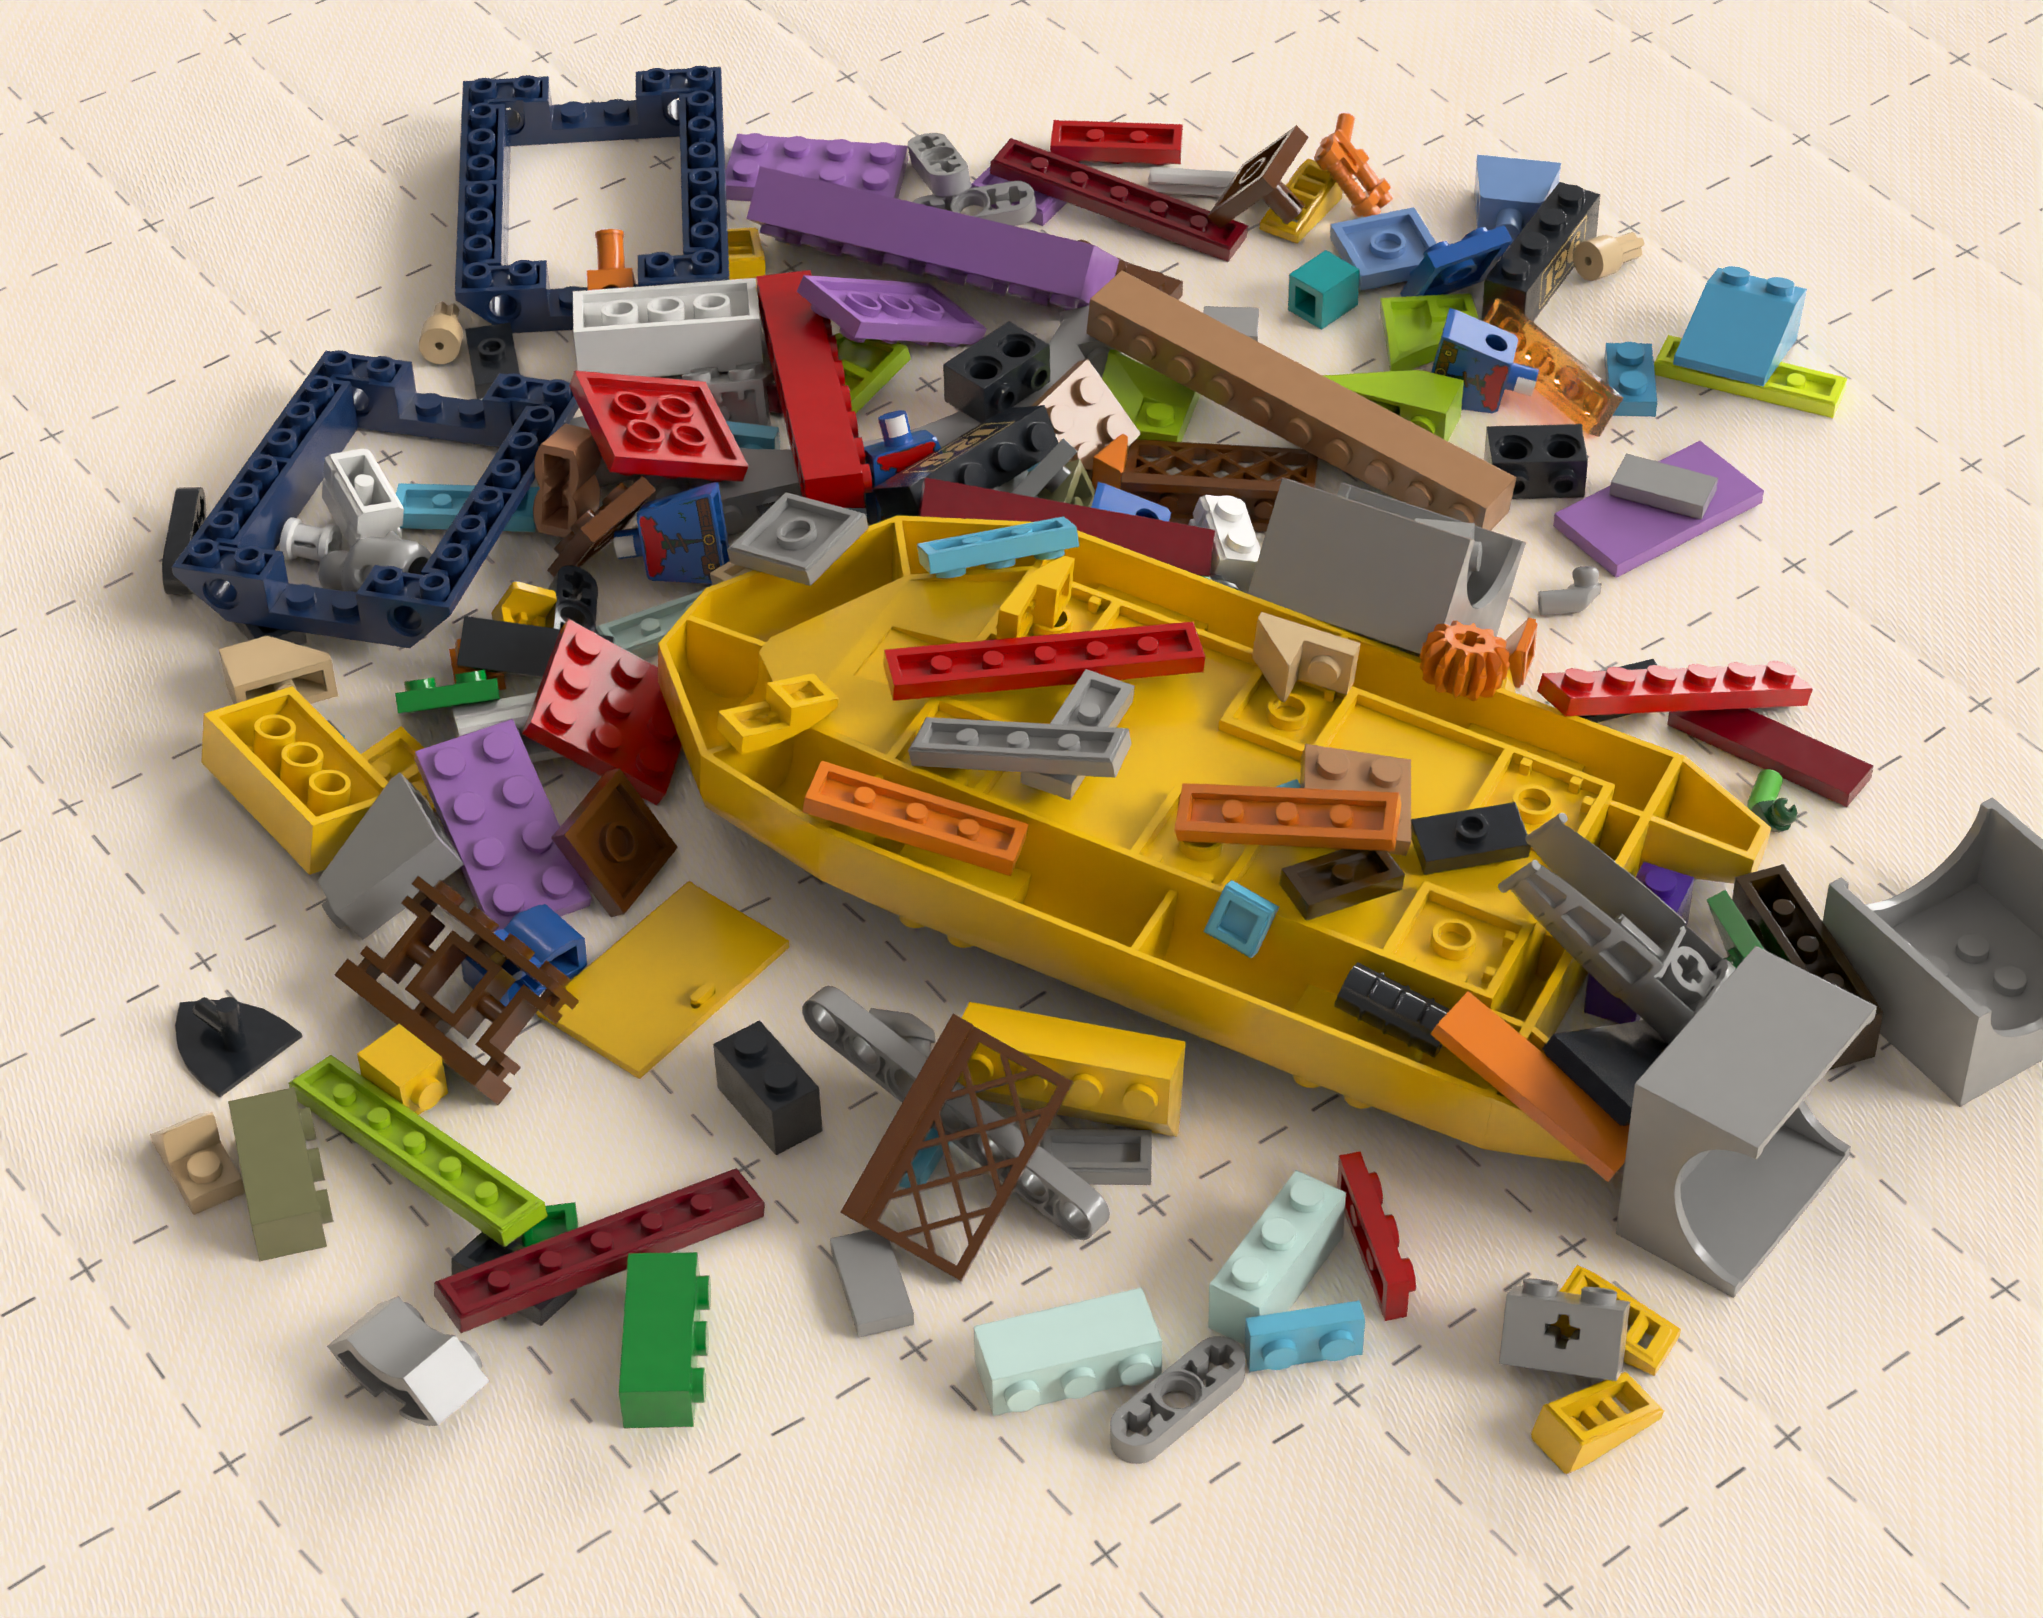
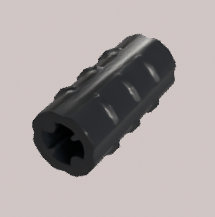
[1334,962,1451,1058]

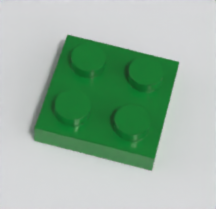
[395,670,500,714]

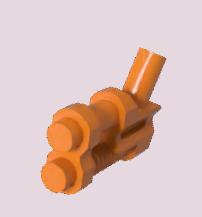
[1314,113,1393,217]

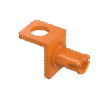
[587,229,636,290]

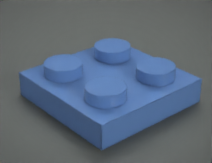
[1330,207,1436,290]

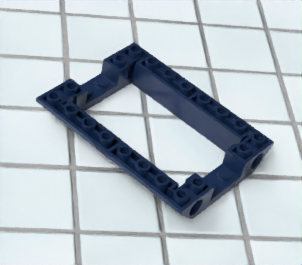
[455,65,730,334]
[172,350,579,648]

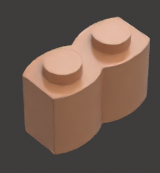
[533,424,602,538]

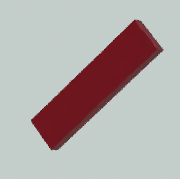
[1667,708,1874,807]

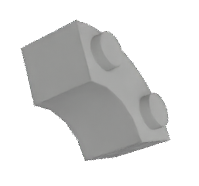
[327,1296,490,1426]

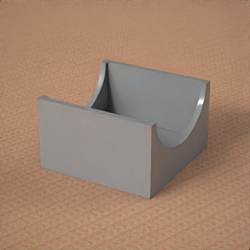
[1247,478,1526,654]
[1822,797,2043,1107]
[1616,946,1877,1298]

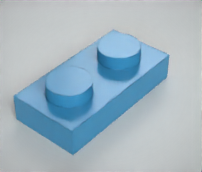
[1604,342,1657,417]

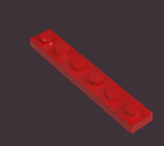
[883,622,1205,701]
[1537,661,1813,716]

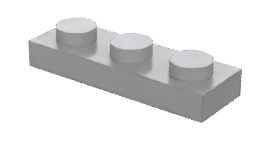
[1020,669,1135,800]

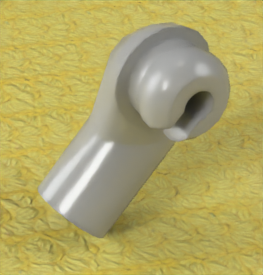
[1538,566,1602,615]
[869,1008,935,1058]

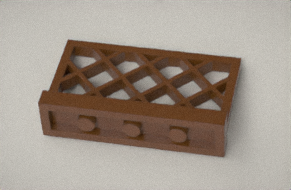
[1120,439,1318,532]
[840,1013,1074,1282]

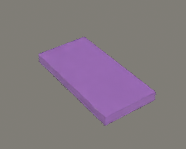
[1553,441,1764,578]

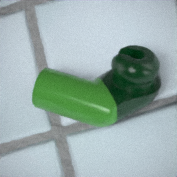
[1747,769,1798,833]

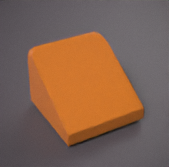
[1092,434,1128,491]
[1505,618,1538,688]

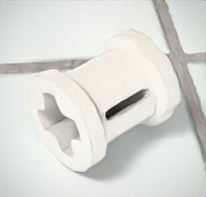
[280,517,342,562]

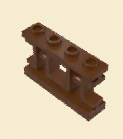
[334,876,579,1105]

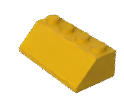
[201,686,389,875]
[958,1002,1186,1137]

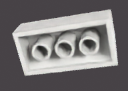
[573,278,763,378]

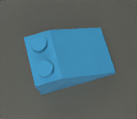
[1673,266,1807,387]

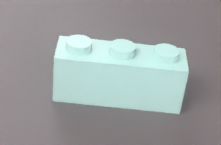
[1208,1170,1346,1345]
[973,1287,1162,1416]

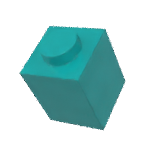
[1288,250,1360,330]

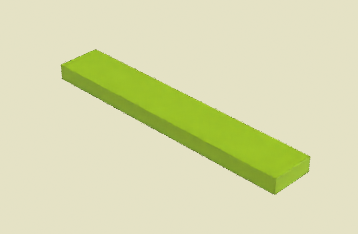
[288,1055,547,1247]

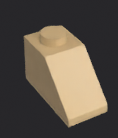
[219,636,338,704]

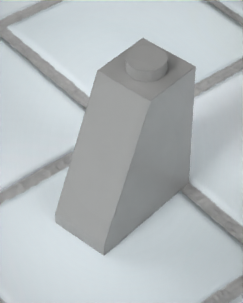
[317,772,464,940]

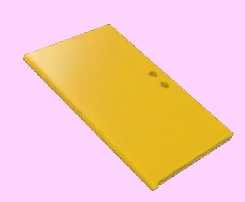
[536,881,790,1079]

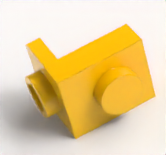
[491,581,557,627]

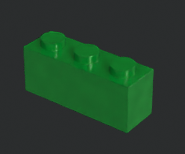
[619,1252,711,1428]

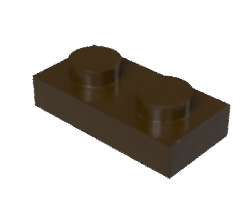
[1279,849,1405,921]

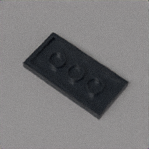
[1542,1020,1669,1126]

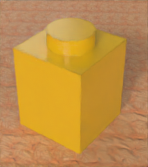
[357,1024,448,1115]

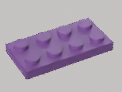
[725,133,909,201]
[797,275,987,347]
[414,719,592,930]

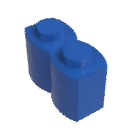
[461,904,587,1006]

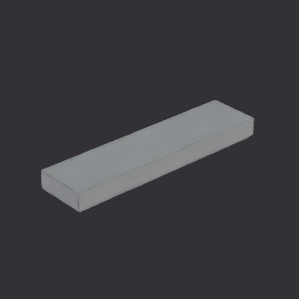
[908,717,1132,778]

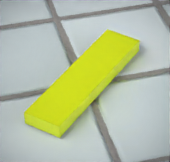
[1654,335,1848,418]

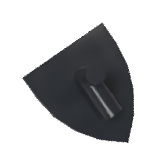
[175,997,303,1098]

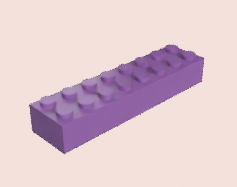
[746,166,1119,310]

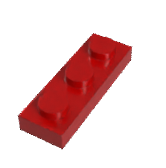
[1050,120,1183,165]
[1337,1151,1416,1321]

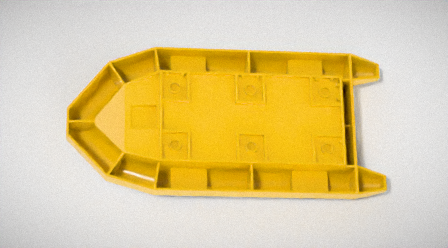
[658,515,1771,1164]

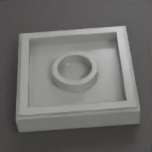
[727,492,868,586]

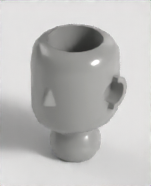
[318,531,432,592]

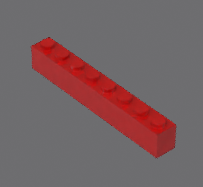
[756,270,872,508]

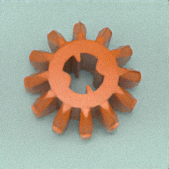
[1419,621,1510,701]

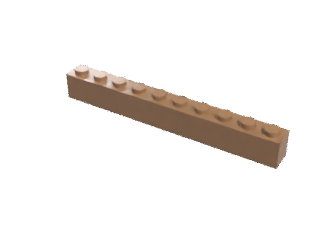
[1086,271,1516,530]

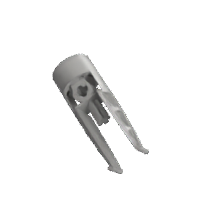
[1498,812,1736,1045]

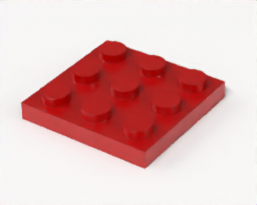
[569,371,749,482]
[522,619,682,806]

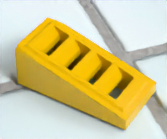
[1260,159,1343,244]
[728,228,766,289]
[1551,1265,1681,1376]
[1531,1371,1664,1474]

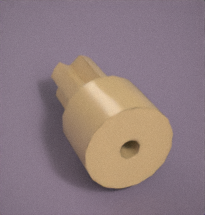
[1573,232,1645,281]
[419,301,463,364]

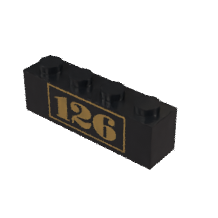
[1481,182,1601,336]
[873,405,1058,520]

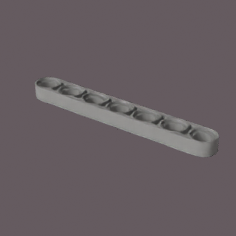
[802,986,1110,1240]

